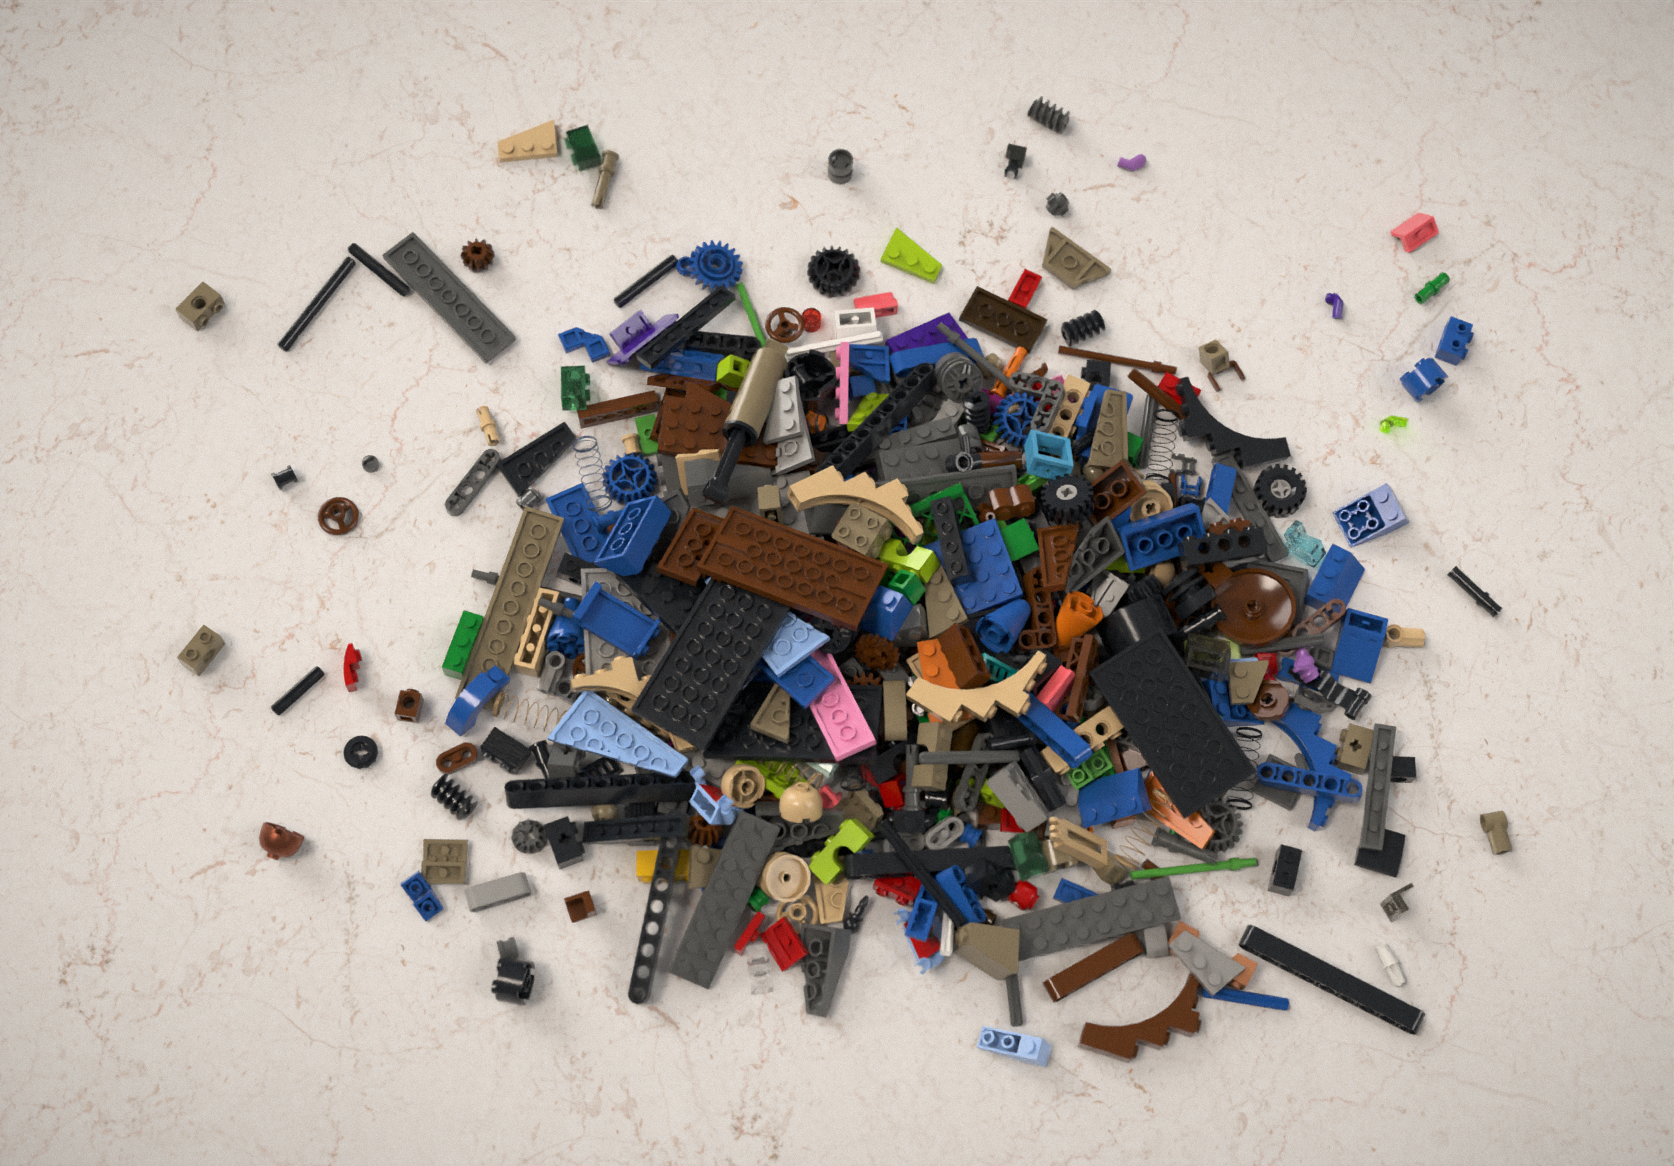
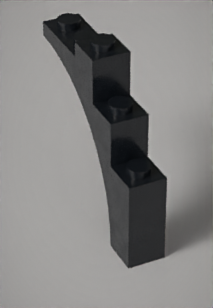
[1175,376,1291,470]

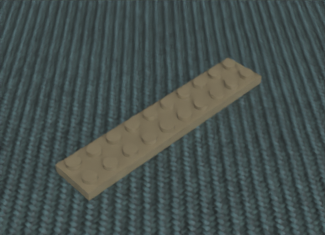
[455,506,565,711]

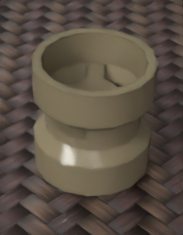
[975,353,1003,380]

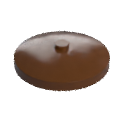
[1211,568,1296,647]

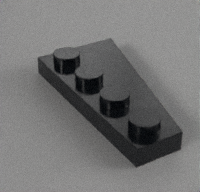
[496,421,576,497]

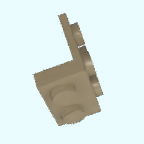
[832,502,893,559]
[833,782,884,835]

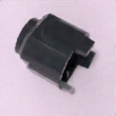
[783,349,836,416]

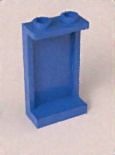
[572,581,661,661]

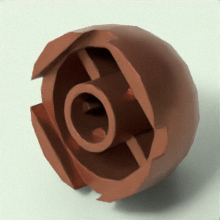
[259,822,305,860]

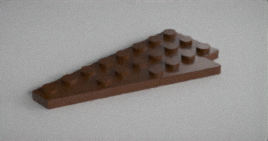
[657,382,823,474]

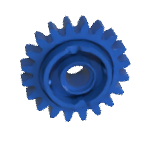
[688,240,743,293]

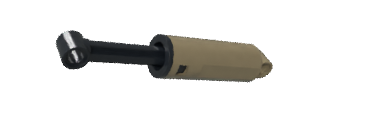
[701,337,788,505]

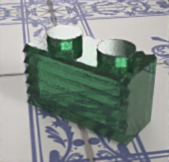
[564,124,601,171]
[1008,830,1049,882]

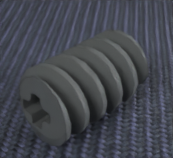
[1027,96,1070,134]

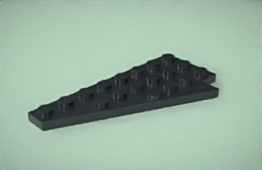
[606,560,706,636]

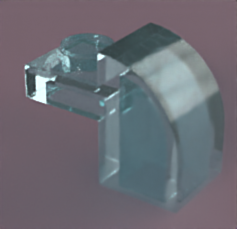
[1284,520,1326,568]

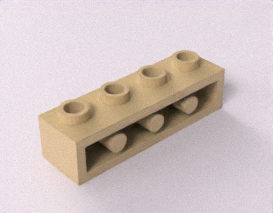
[514,588,563,677]

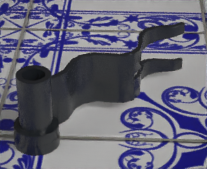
[1287,669,1372,720]

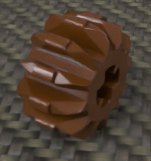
[460,238,495,273]
[687,812,723,848]

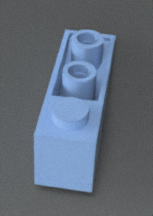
[977,1026,1052,1067]

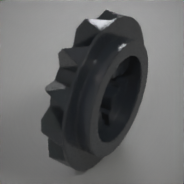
[343,736,379,770]

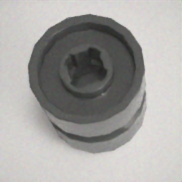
[828,149,853,184]
[953,424,984,452]

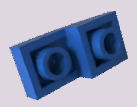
[400,870,444,922]

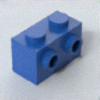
[1434,316,1474,366]

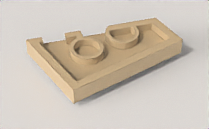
[498,120,558,162]
[811,855,849,925]

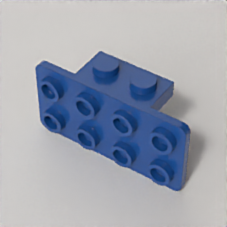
[1075,384,1133,459]

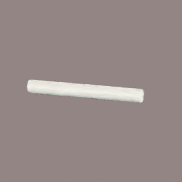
[787,331,883,360]

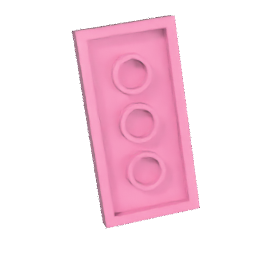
[835,342,849,425]

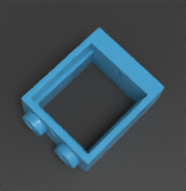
[1024,429,1074,480]

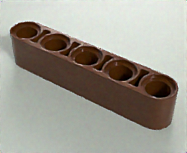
[1042,932,1145,1003]

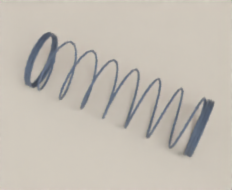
[572,436,612,512]

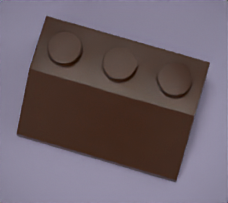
[1089,459,1148,526]

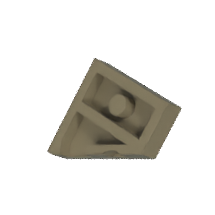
[1227,660,1269,705]

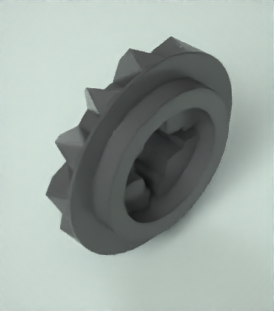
[511,819,546,854]

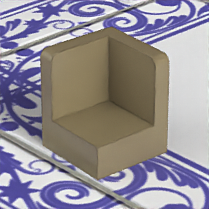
[1092,850,1129,885]

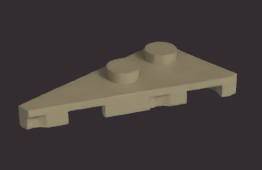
[750,683,791,744]

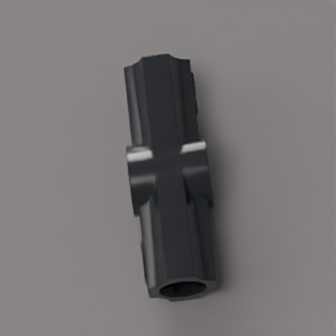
[1019,745,1067,812]

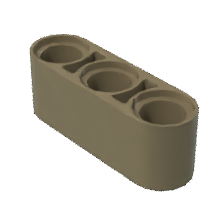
[883,680,907,741]

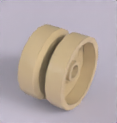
[1129,480,1173,521]
[757,851,811,902]

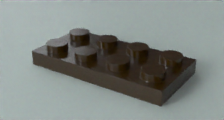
[959,286,1048,354]

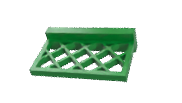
[888,482,979,547]

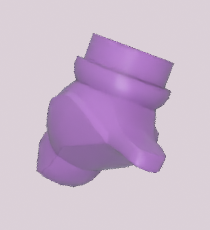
[1293,647,1320,683]

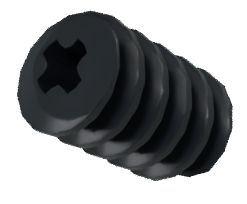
[1061,310,1105,347]
[964,391,991,434]
[431,773,478,820]

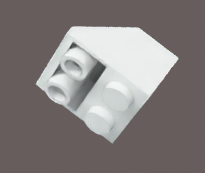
[834,307,877,345]

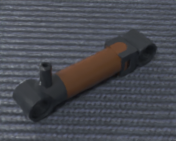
[945,436,1051,473]

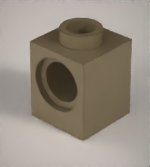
[1199,339,1230,375]

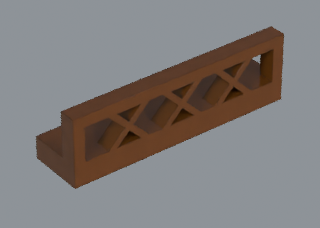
[576,390,659,429]
[1054,634,1099,723]

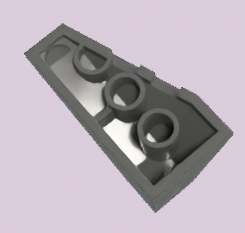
[684,458,772,507]
[1062,516,1125,596]
[755,801,843,852]
[799,923,852,1017]

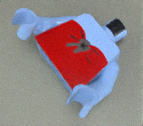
[690,765,744,825]
[894,908,957,975]

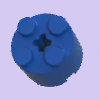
[1400,358,1448,403]

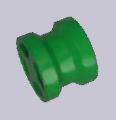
[747,886,770,913]

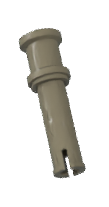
[591,150,619,209]

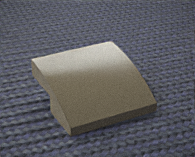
[421,839,468,884]

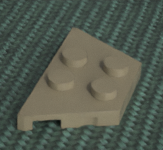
[1042,227,1112,289]

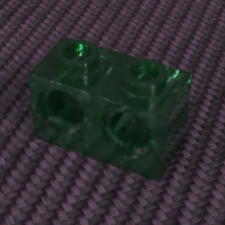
[561,365,591,411]

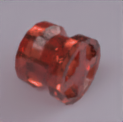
[802,308,821,333]

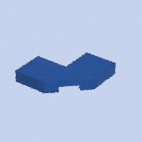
[558,327,610,363]

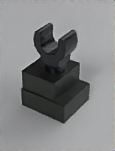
[1004,143,1027,179]

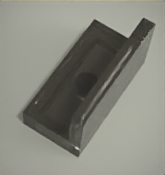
[1380,883,1414,923]

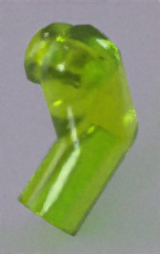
[1379,415,1408,433]

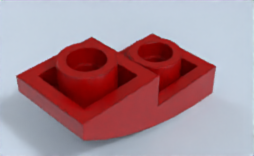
[343,643,362,692]

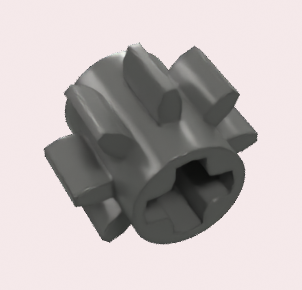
[1045,192,1070,216]

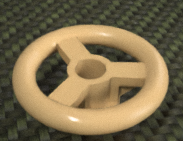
[776,894,819,936]

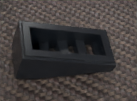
[576,757,621,777]

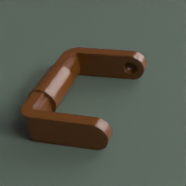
[1207,360,1245,392]

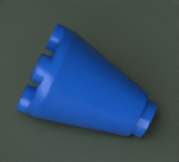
[546,598,585,659]

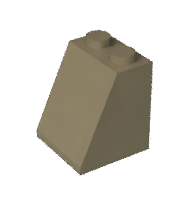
[953,922,1020,980]

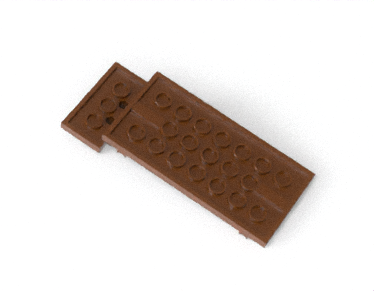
[657,506,888,632]

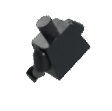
[874,792,939,833]

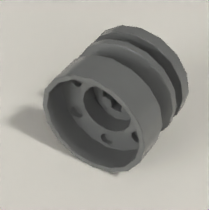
[934,352,983,403]

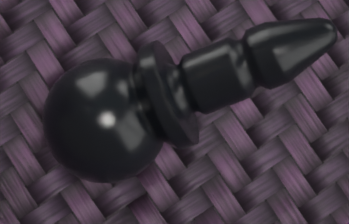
[843,895,869,934]

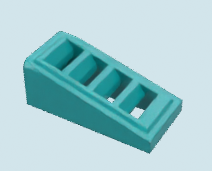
[981,653,1017,684]

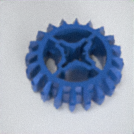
[993,392,1045,447]
[602,452,657,506]

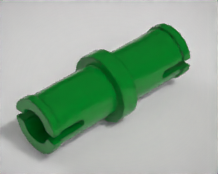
[1414,272,1450,304]

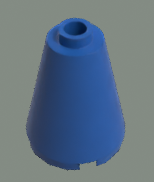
[976,599,1031,653]

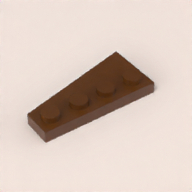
[1037,522,1080,593]

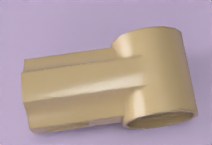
[1382,624,1425,648]

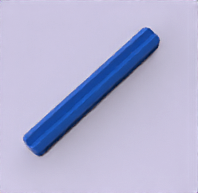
[1202,987,1289,1011]

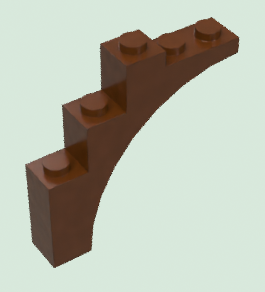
[1078,972,1202,1063]

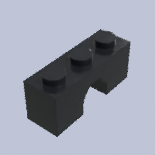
[865,727,929,785]

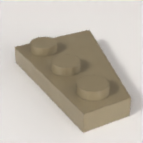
[924,565,969,640]

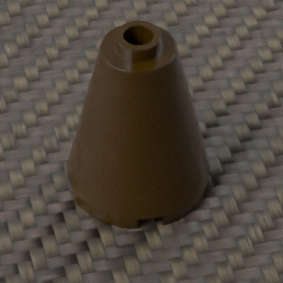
[948,719,980,780]

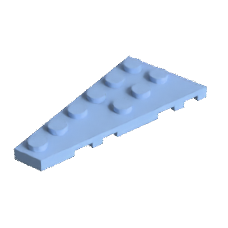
[705,577,830,678]
[547,691,689,778]

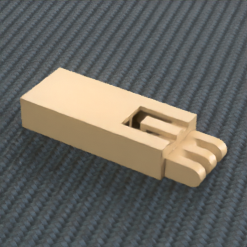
[1049,817,1108,869]

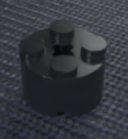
[491,957,535,1006]

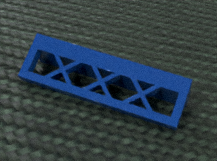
[640,343,724,381]

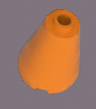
[1053,591,1103,647]

